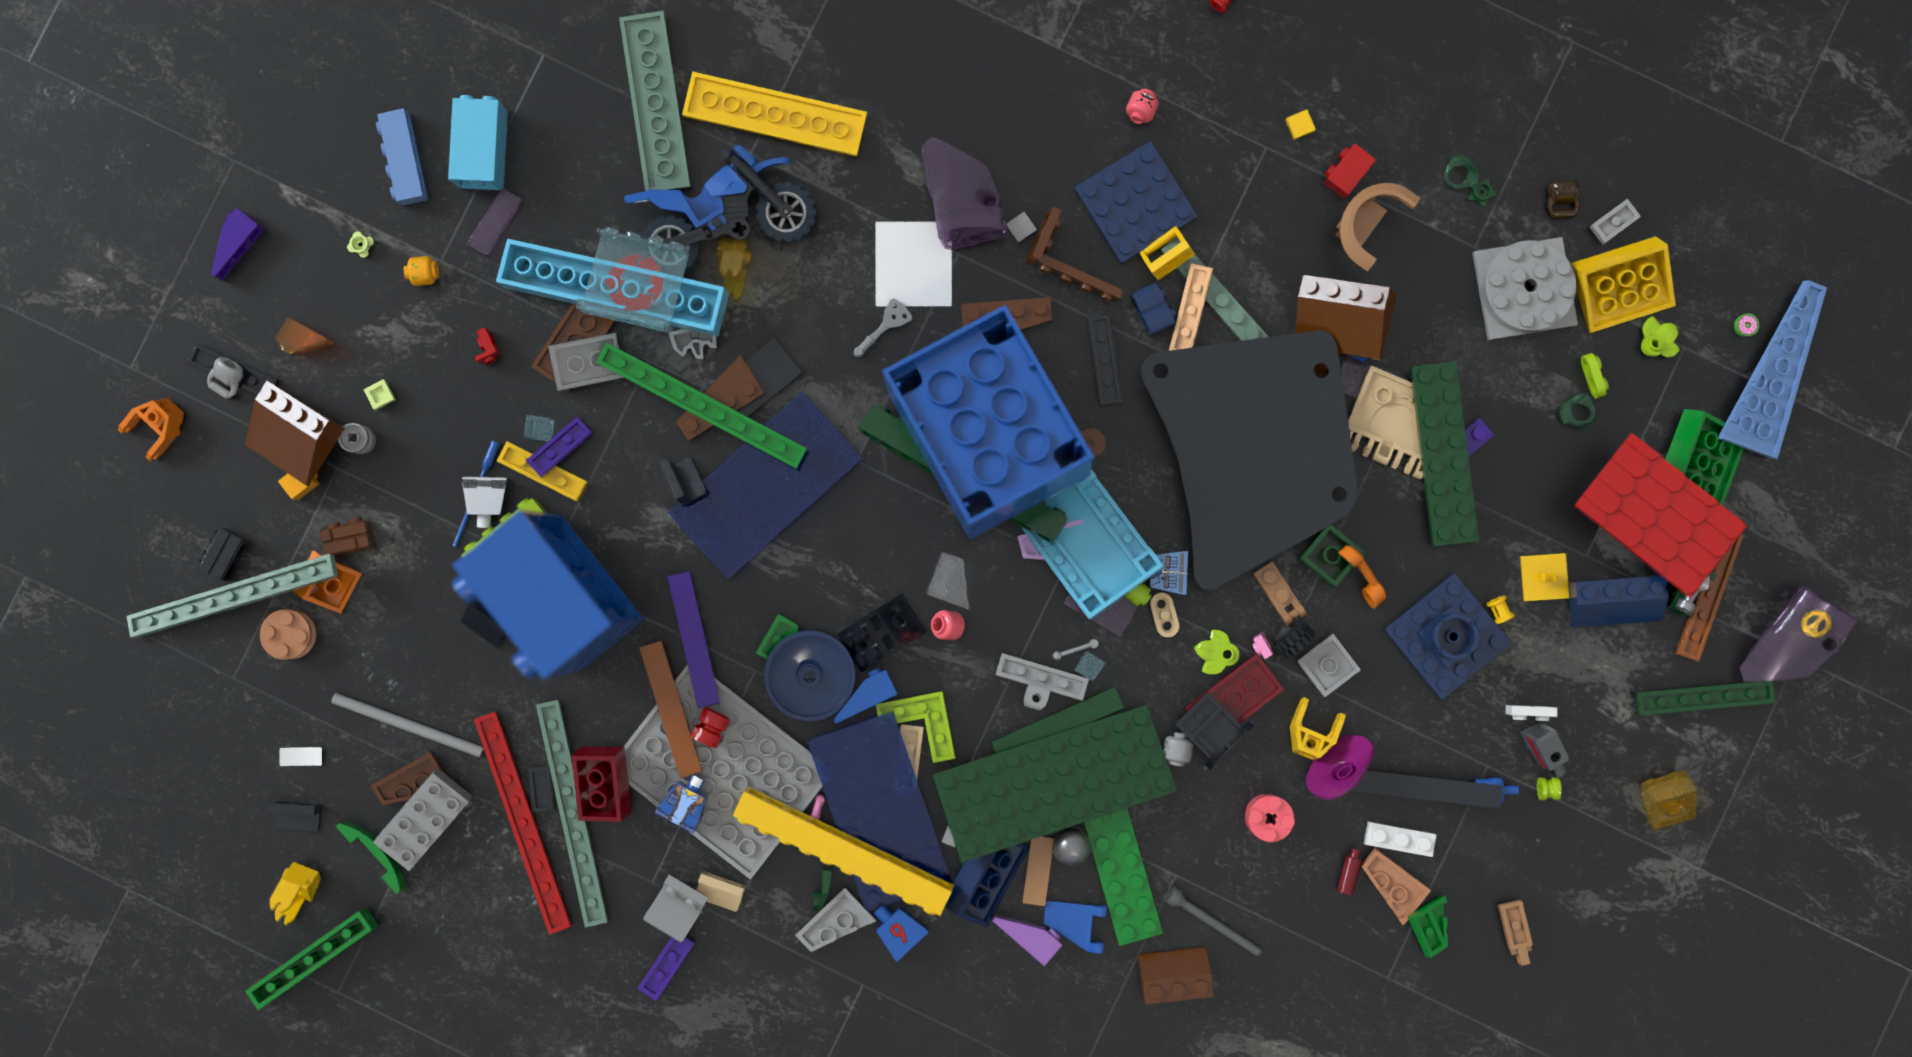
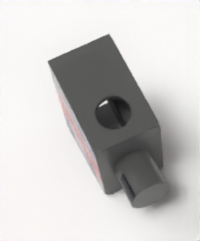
[1520,721,1569,777]

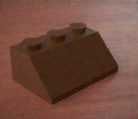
[1138,947,1214,1005]

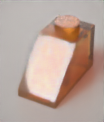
[274,317,334,355]

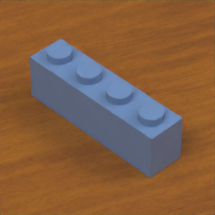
[376,108,428,206]

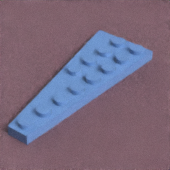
[1718,280,1827,459]

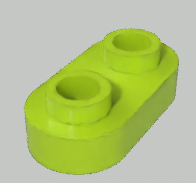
[1581,353,1609,398]

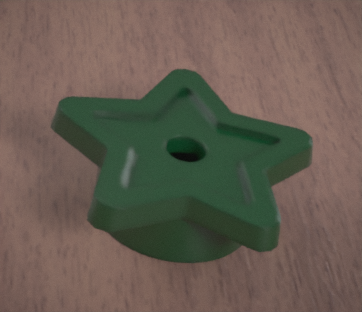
[1468,178,1497,207]

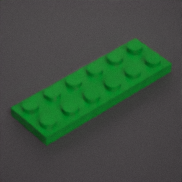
[1084,808,1163,946]

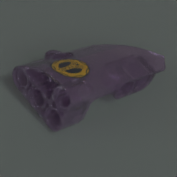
[1740,584,1859,682]

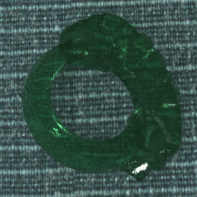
[1444,154,1479,190]
[1559,393,1596,427]

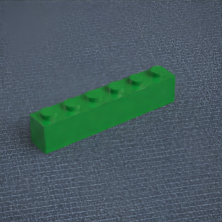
[245,907,379,1010]

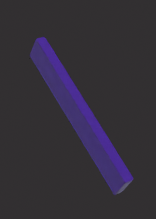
[667,572,720,709]

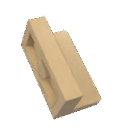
[696,871,746,912]

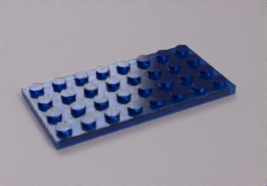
[668,392,862,580]
[807,711,952,911]

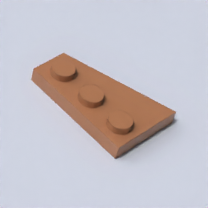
[1361,848,1431,925]

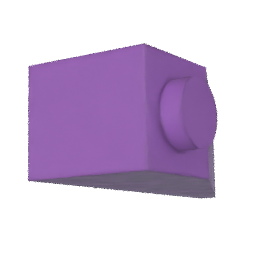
[992,914,1062,966]

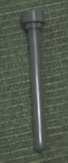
[1165,887,1262,956]

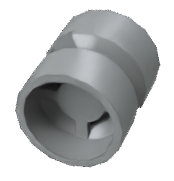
[338,423,376,455]

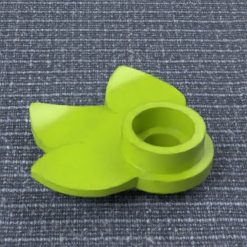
[1641,316,1680,358]
[1195,630,1240,674]

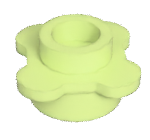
[347,232,374,258]

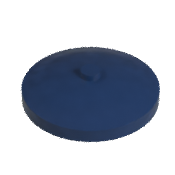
[764,630,855,721]

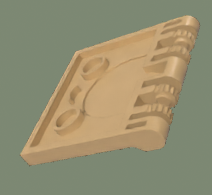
[1348,366,1423,480]

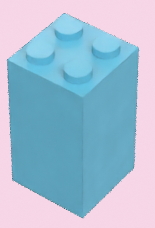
[448,95,508,190]

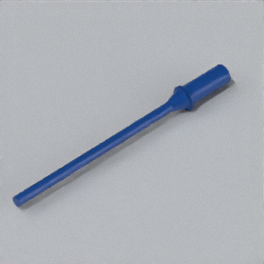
[453,440,500,547]

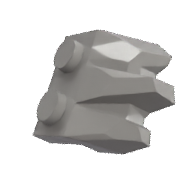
[667,325,717,359]

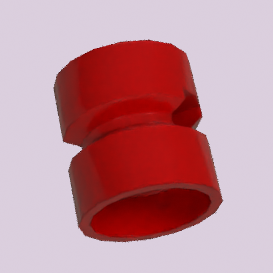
[690,707,731,749]

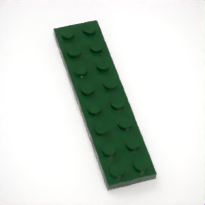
[1410,361,1479,546]

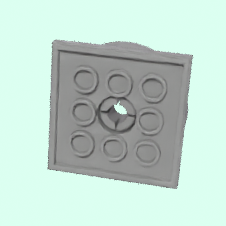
[1472,237,1578,340]

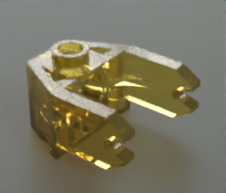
[717,238,752,303]

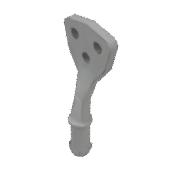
[854,299,912,357]

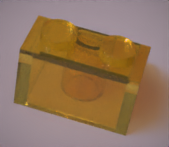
[1641,770,1697,831]

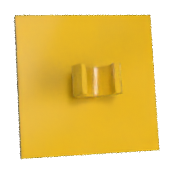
[1520,553,1569,601]

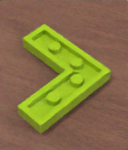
[876,691,955,763]

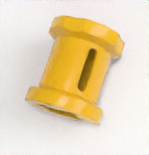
[1486,595,1515,624]

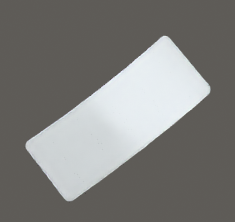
[280,747,322,766]

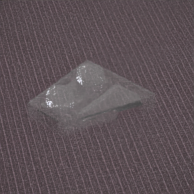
[926,552,969,609]

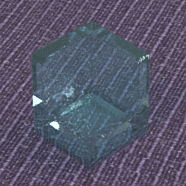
[524,415,554,442]
[1074,651,1106,682]

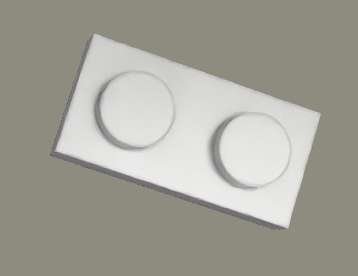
[1505,705,1557,721]

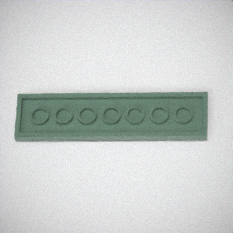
[619,11,691,191]

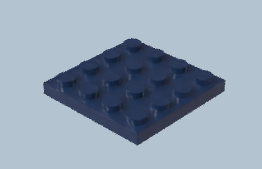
[1074,141,1198,264]

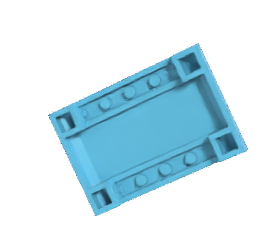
[1020,469,1164,620]

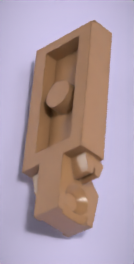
[1498,900,1533,966]

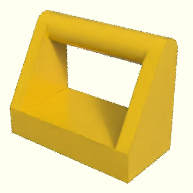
[1139,226,1196,280]

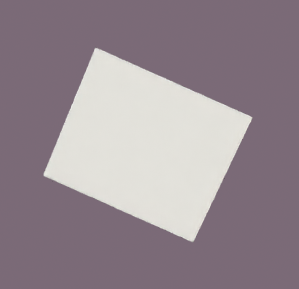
[876,222,952,306]

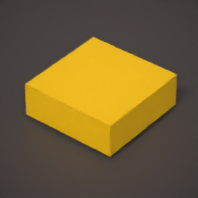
[1285,110,1316,140]

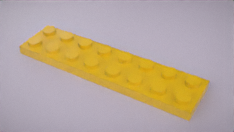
[682,72,867,157]

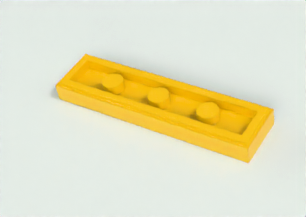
[497,441,588,502]

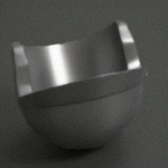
[1052,826,1091,866]

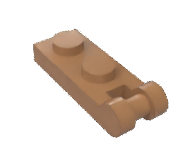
[1253,561,1307,627]

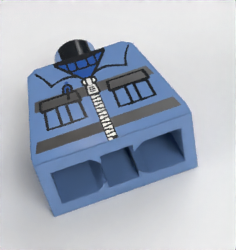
[1148,551,1188,595]

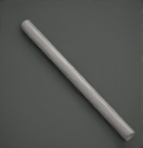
[331,693,484,758]

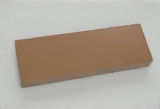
[1022,836,1054,906]

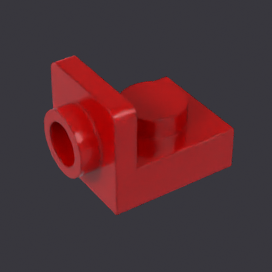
[474,327,501,365]

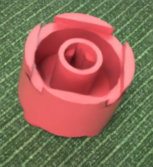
[1245,794,1295,842]

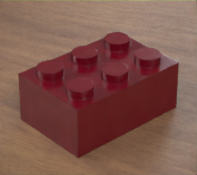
[571,746,632,822]

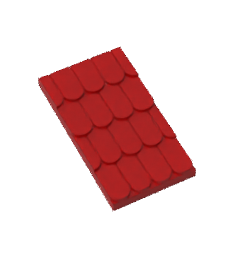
[1575,433,1747,599]

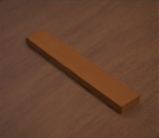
[1675,534,1744,662]
[640,641,703,778]

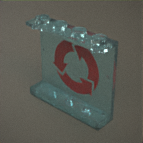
[576,227,689,333]

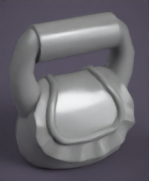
[207,357,243,399]

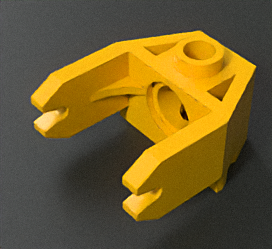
[1290,697,1346,760]
[270,862,321,926]

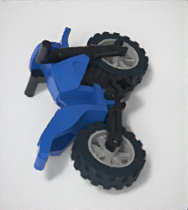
[624,144,816,276]

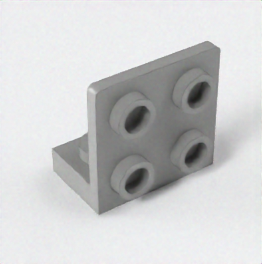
[643,875,708,943]

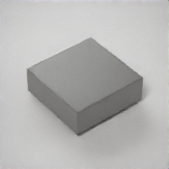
[1006,212,1037,244]

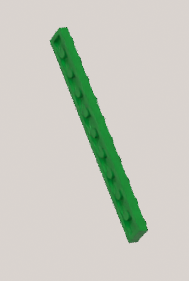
[596,342,807,469]

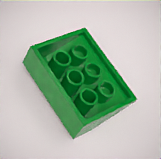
[1665,409,1744,506]

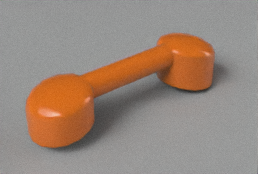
[1338,545,1386,609]

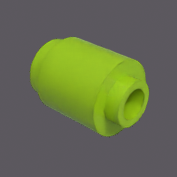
[1124,583,1152,607]

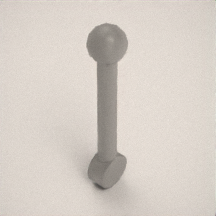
[1053,639,1098,660]

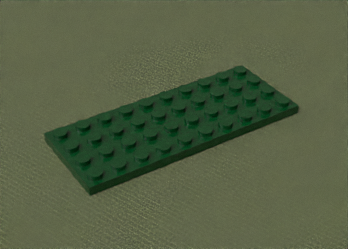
[932,705,1177,863]

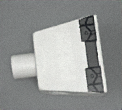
[462,477,507,528]

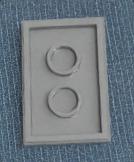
[548,333,624,391]

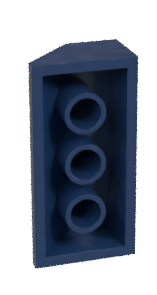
[1568,576,1668,628]
[945,843,1030,928]

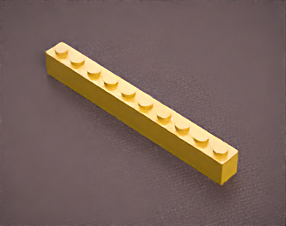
[733,786,954,916]

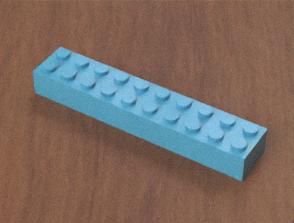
[496,238,729,336]

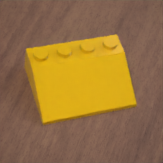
[1570,236,1676,333]

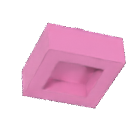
[1252,632,1274,659]

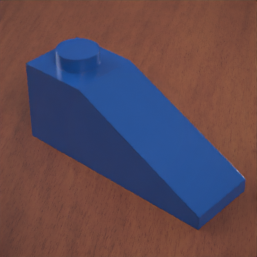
[834,667,898,723]

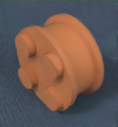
[260,609,317,660]

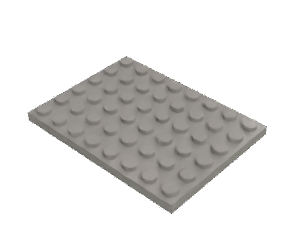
[624,666,835,880]

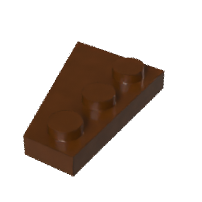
[371,750,446,805]

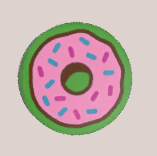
[1734,314,1759,337]

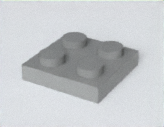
[1296,634,1361,697]

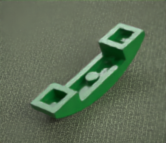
[336,821,406,894]

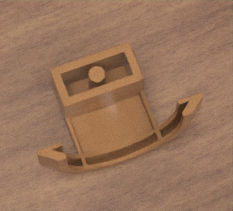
[1335,183,1420,272]

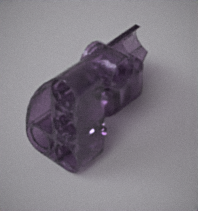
[921,137,1007,250]

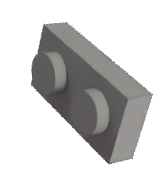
[1589,199,1641,245]

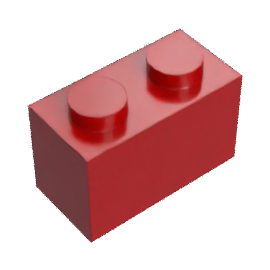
[1324,143,1376,199]

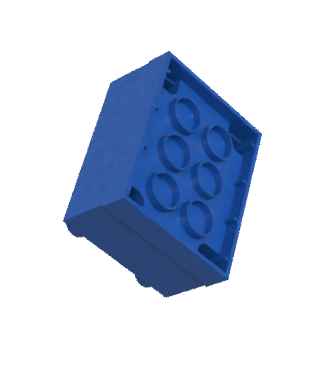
[882,305,1094,540]
[452,510,645,680]

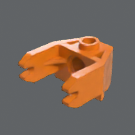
[118,398,184,461]

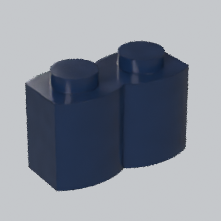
[1130,283,1177,336]

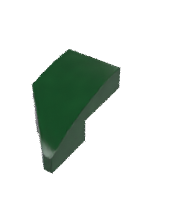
[813,868,833,910]

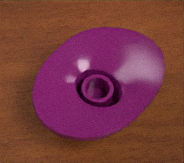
[1306,735,1374,799]

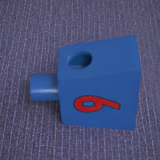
[874,904,929,962]

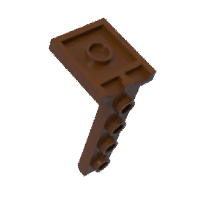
[1025,206,1122,302]

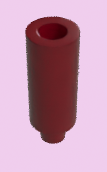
[1337,848,1362,896]

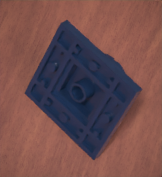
[1383,573,1512,700]

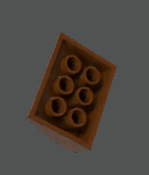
[1295,275,1397,360]
[245,381,345,487]

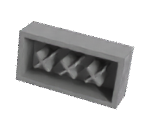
[373,768,472,871]

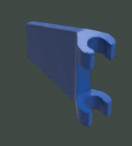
[1044,900,1107,954]

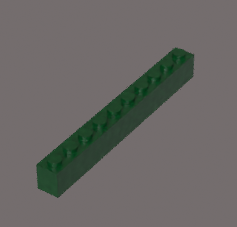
[859,405,1068,546]

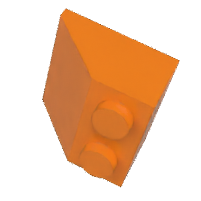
[293,550,362,614]

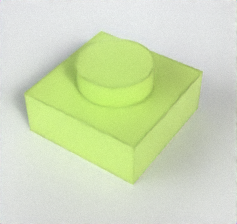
[363,379,396,410]

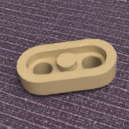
[1150,593,1179,637]

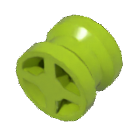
[1537,777,1561,800]

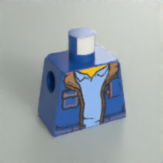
[655,774,708,833]

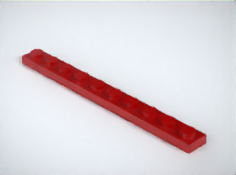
[474,711,572,934]

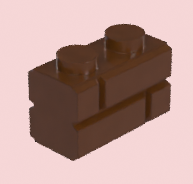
[320,517,375,557]

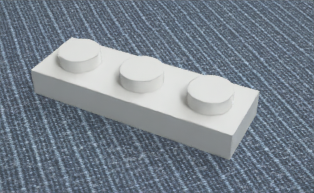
[1364,821,1436,857]

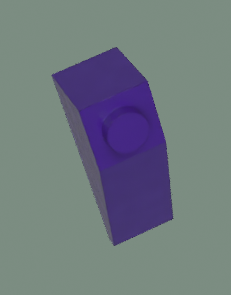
[211,208,265,280]

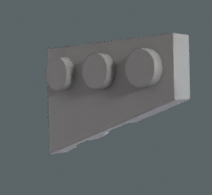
[795,887,876,952]

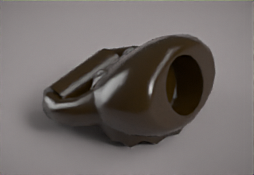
[1547,181,1580,219]

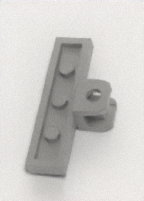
[995,653,1089,711]

